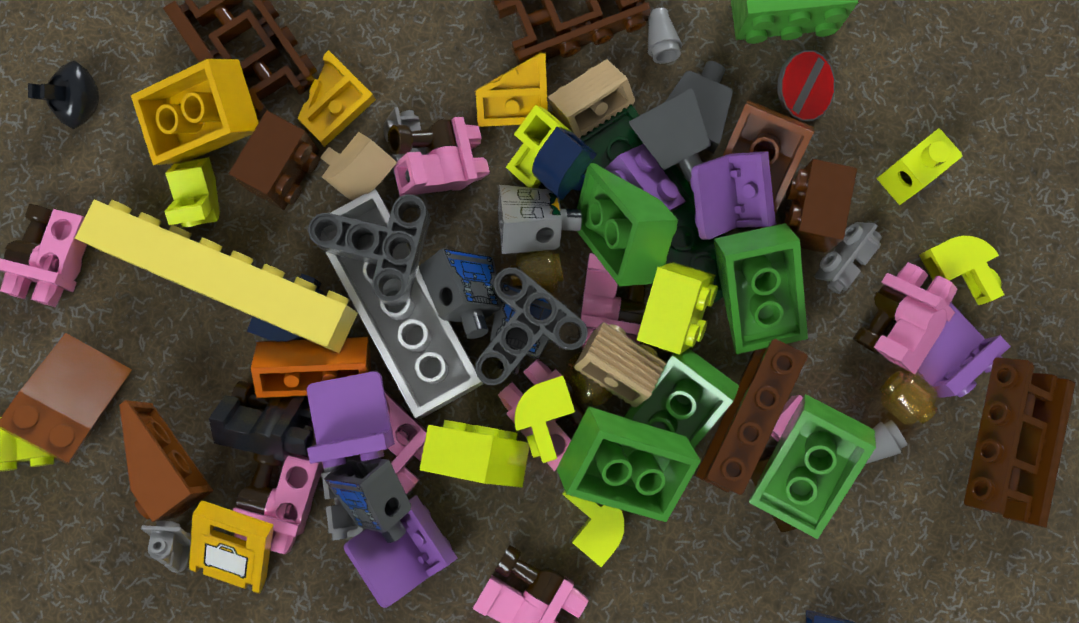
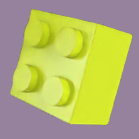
[636,262,718,355]
[419,420,529,487]

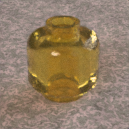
[509,250,564,293]
[563,352,612,406]
[880,370,938,425]

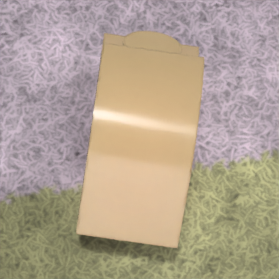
[320,132,397,200]

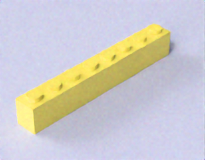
[75,199,358,353]

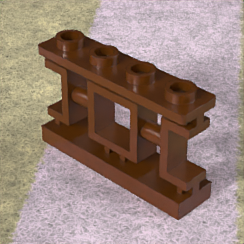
[163,0,318,119]
[492,0,651,65]
[694,339,807,495]
[964,357,1076,528]

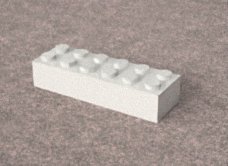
[321,189,483,419]

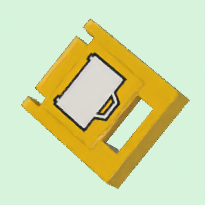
[189,500,274,594]

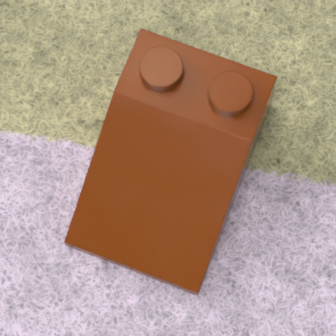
[723,100,814,229]
[0,333,132,466]
[119,400,213,522]

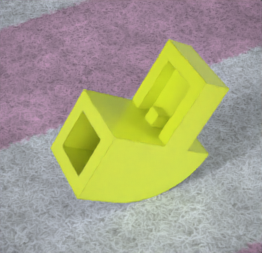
[506,105,573,188]
[164,157,220,227]
[919,236,1005,306]
[515,376,575,463]
[562,490,624,567]

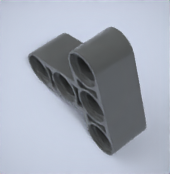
[308,194,430,307]
[475,267,588,385]

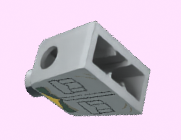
[498,185,582,254]

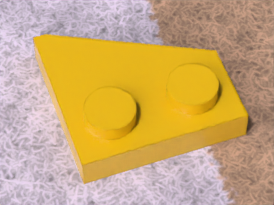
[298,50,376,147]
[476,53,548,127]

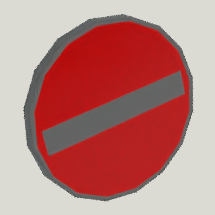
[778,50,835,121]

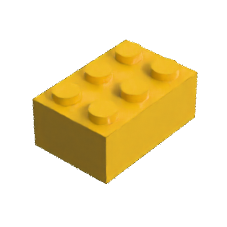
[131,59,259,165]

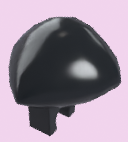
[28,60,99,129]

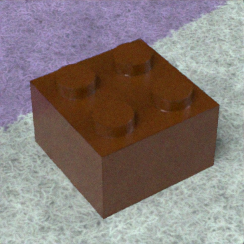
[228,110,320,210]
[781,159,857,253]

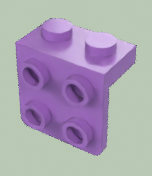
[605,144,686,212]
[690,151,776,240]
[917,302,1011,398]
[307,371,395,468]
[344,495,458,608]

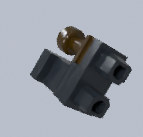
[209,381,314,462]

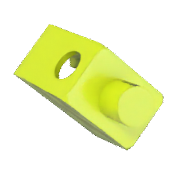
[876,128,963,205]

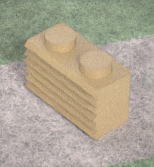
[547,59,635,139]
[574,322,666,407]

